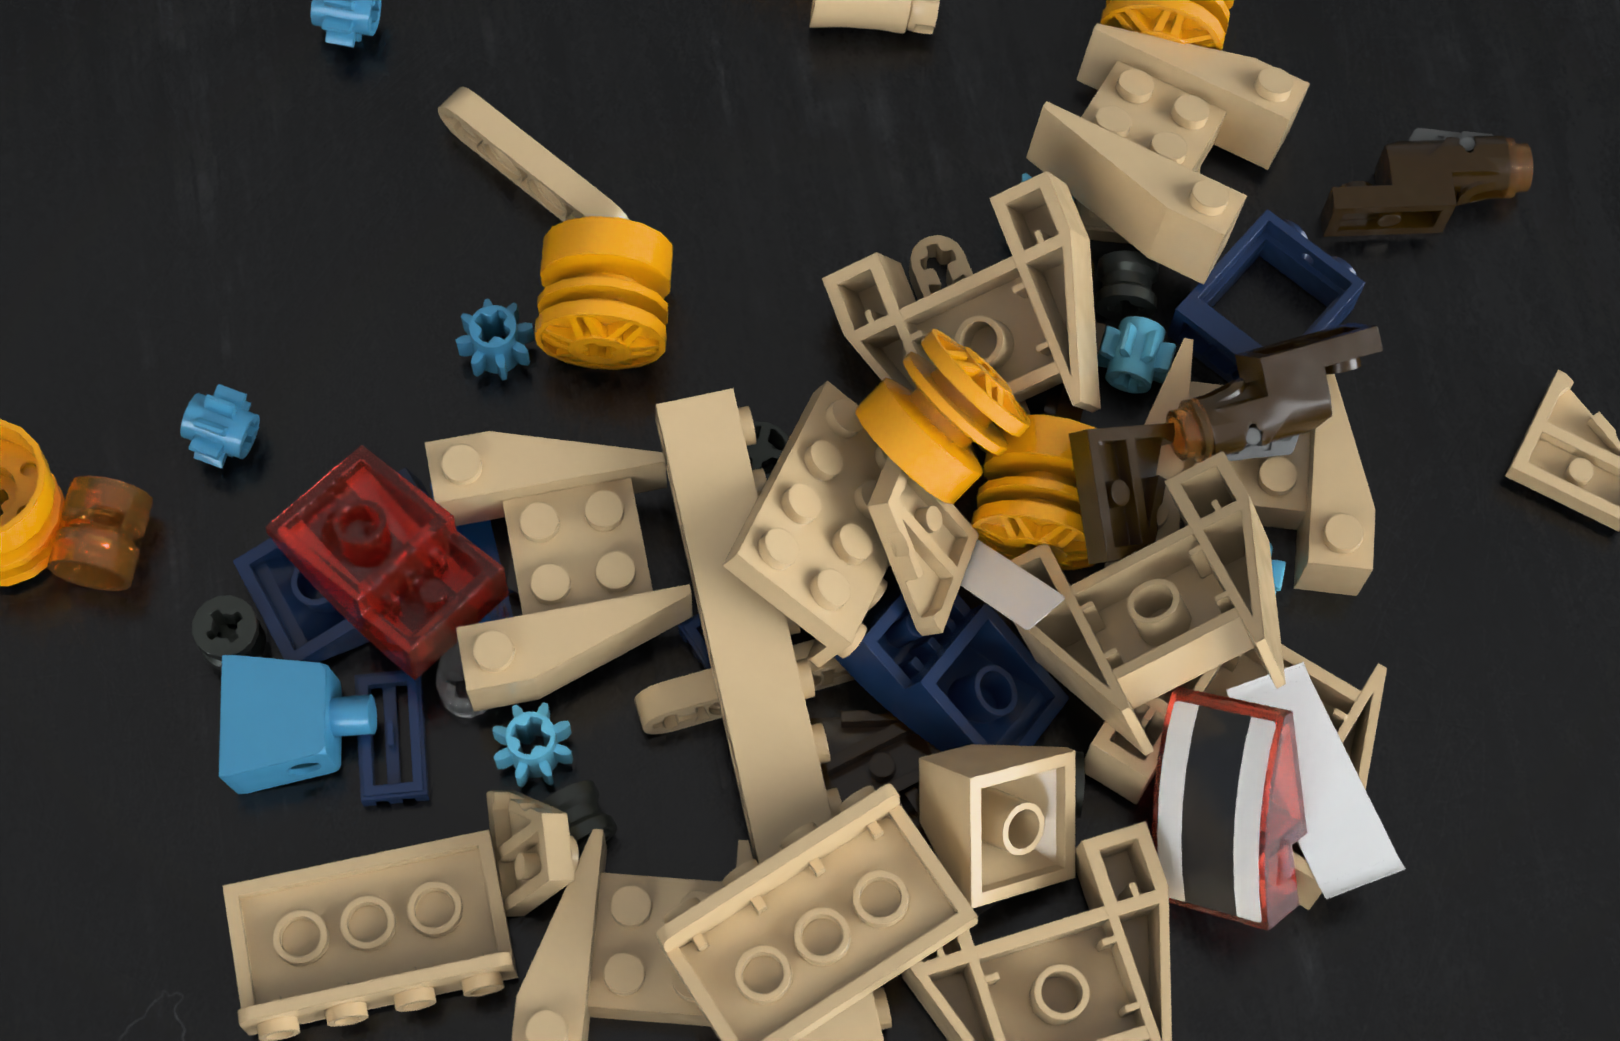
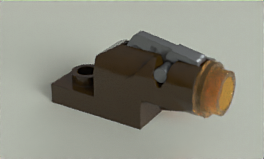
[1320,128,1533,237]
[1166,323,1383,463]

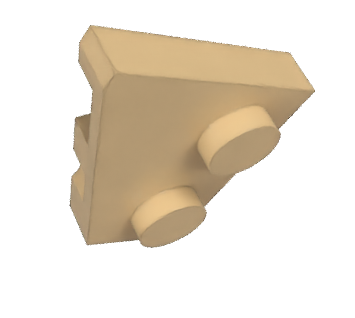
[1505,370,1620,532]
[867,456,979,636]
[486,790,579,917]

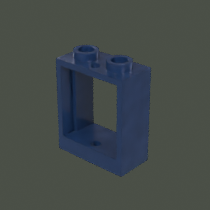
[1167,209,1366,383]

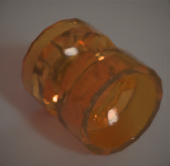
[48,475,153,591]

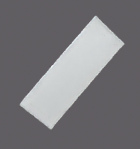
[1226,662,1406,899]

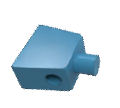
[219,655,377,794]

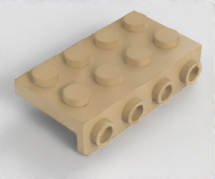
[722,381,890,667]
[656,783,978,1041]
[223,829,518,1041]

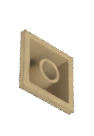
[919,744,1076,909]

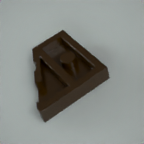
[1069,423,1175,565]
[810,710,941,802]

